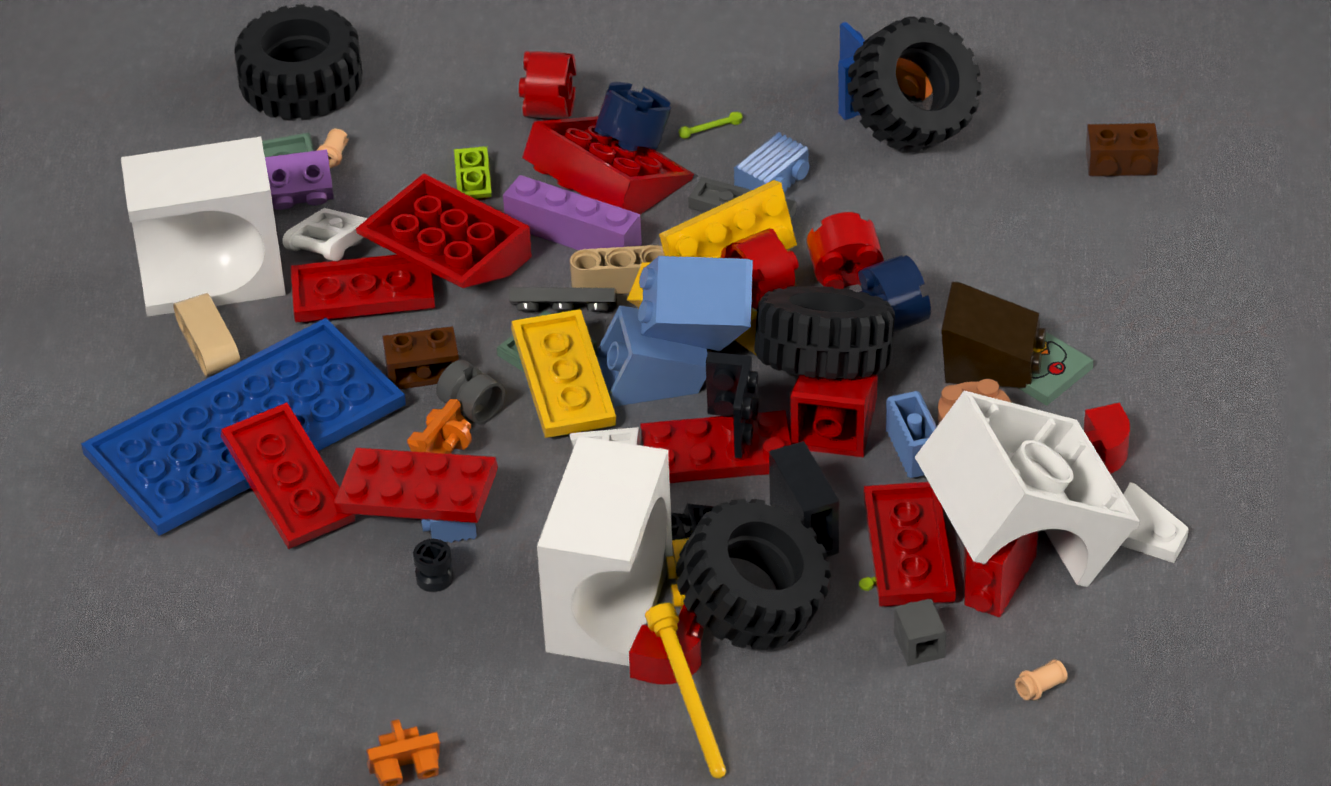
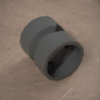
[436,360,505,424]

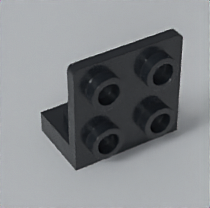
[706,352,759,459]

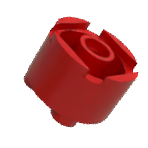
[519,51,576,119]
[807,212,884,289]
[721,228,799,309]

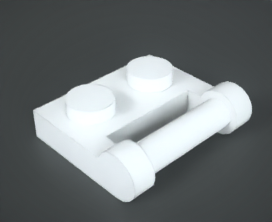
[282,208,368,261]

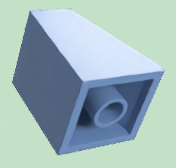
[638,256,753,351]
[595,305,708,407]

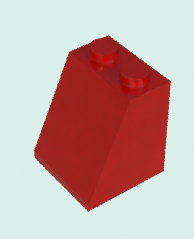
[791,374,878,458]
[964,531,1038,618]

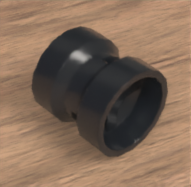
[413,539,454,592]

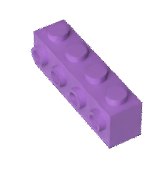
[265,149,334,210]
[503,175,642,250]

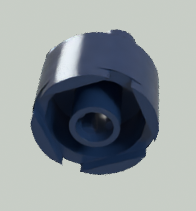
[594,82,671,151]
[858,255,931,333]

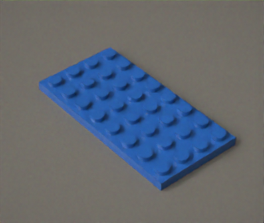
[81,318,406,536]

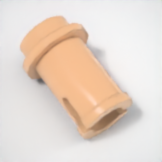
[317,128,349,168]
[1015,659,1068,700]

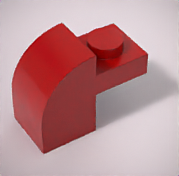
[1084,402,1130,474]
[629,605,704,685]

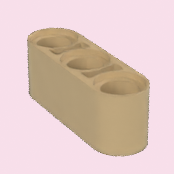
[570,245,665,294]
[173,293,241,377]

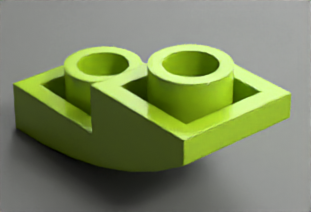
[454,146,492,198]

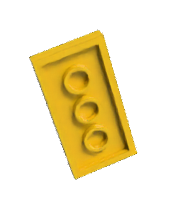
[659,180,797,258]
[511,309,616,438]

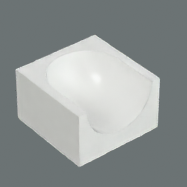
[121,136,286,317]
[915,390,1140,587]
[537,436,673,666]

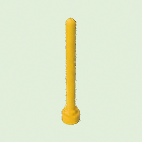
[645,603,726,779]

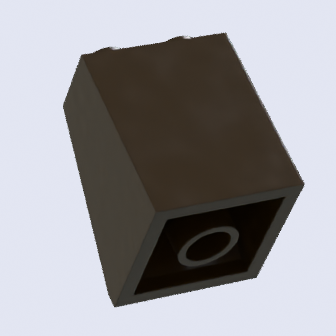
[941,282,1046,388]

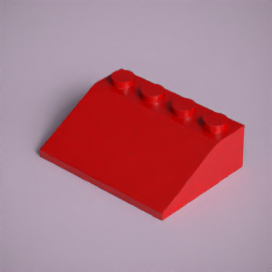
[522,116,694,214]
[356,173,532,288]

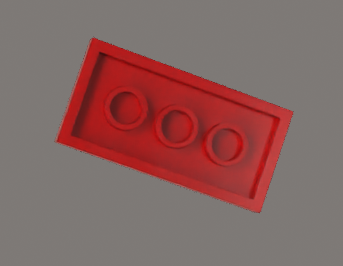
[291,254,435,323]
[221,403,356,549]
[640,410,791,483]
[334,448,498,523]
[863,482,956,607]

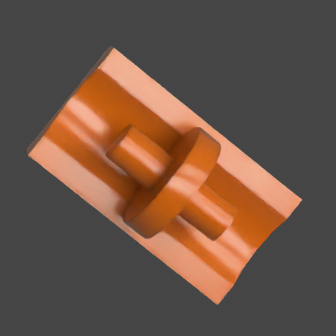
[407,399,472,454]
[367,719,440,786]

